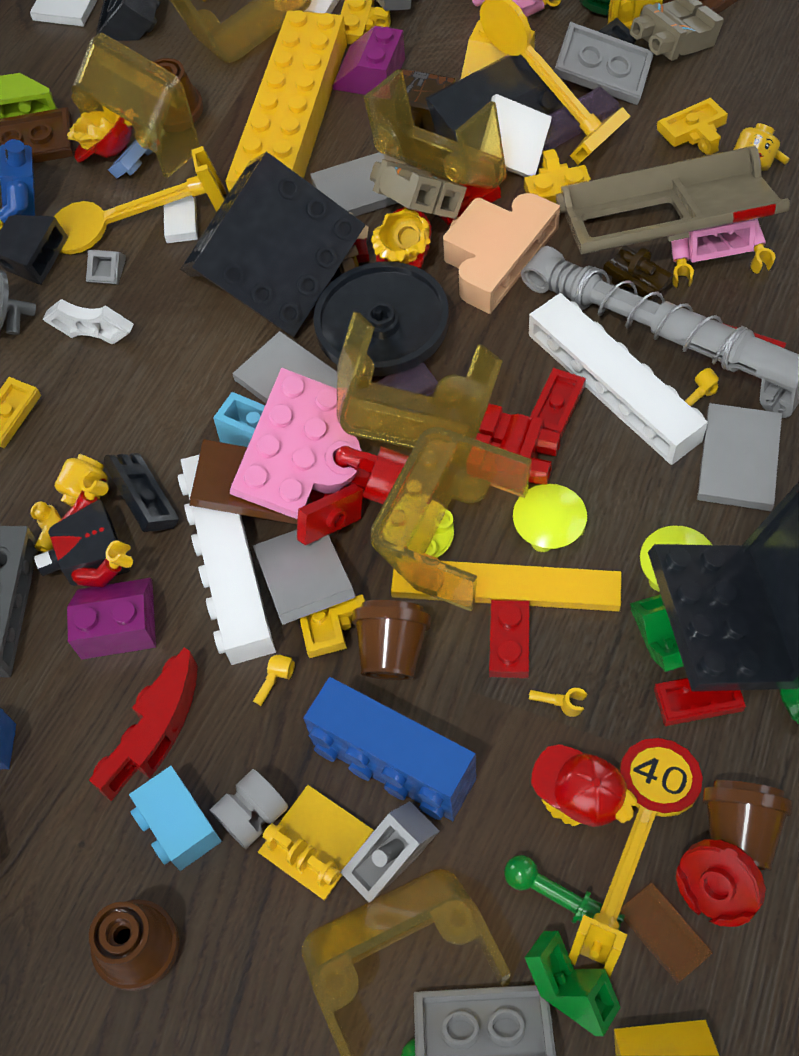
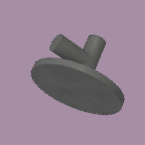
[0,270,36,335]

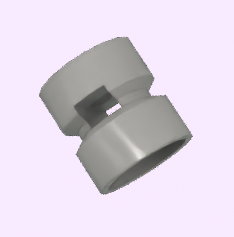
[210,769,289,849]

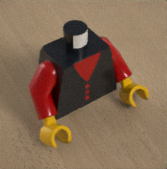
[34,470,133,588]

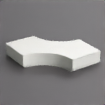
[43,299,134,344]

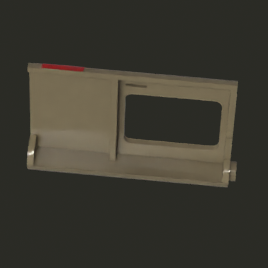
[556,145,790,255]

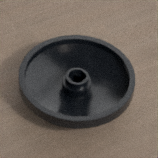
[313,262,450,376]

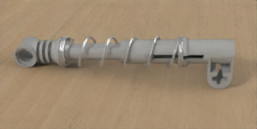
[521,246,799,418]

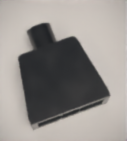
[0,215,68,285]

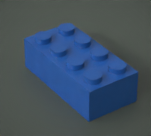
[303,677,476,821]

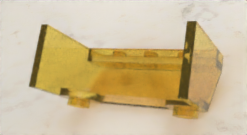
[170,0,311,63]
[71,33,200,178]
[363,69,507,189]
[337,312,503,458]
[371,427,532,612]
[302,869,511,1056]

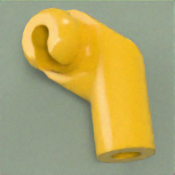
[30,501,61,553]

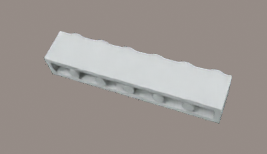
[529,293,708,465]
[178,454,276,665]

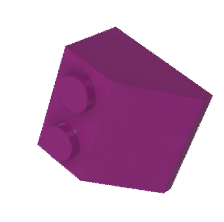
[332,26,405,99]
[67,578,156,660]

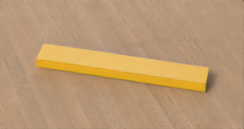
[391,558,621,612]

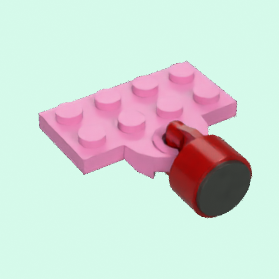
[230,368,412,519]

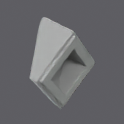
[86,250,126,285]

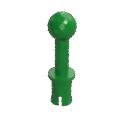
[504,855,625,930]

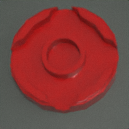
[676,839,766,927]

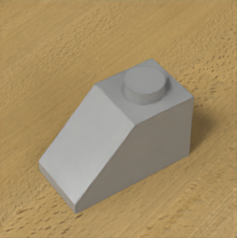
[340,801,439,903]

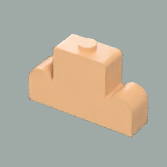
[443,193,560,314]

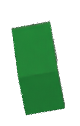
[629,594,684,672]
[525,931,621,1036]

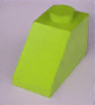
[0,73,57,119]

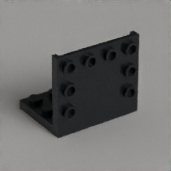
[180,151,365,337]
[648,481,799,691]

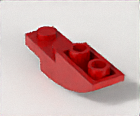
[89,647,198,801]

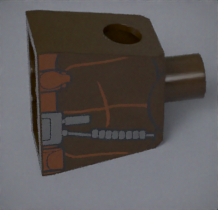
[393,68,455,138]

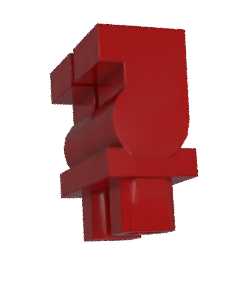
[468,403,561,491]

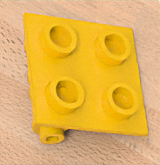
[258,785,374,901]

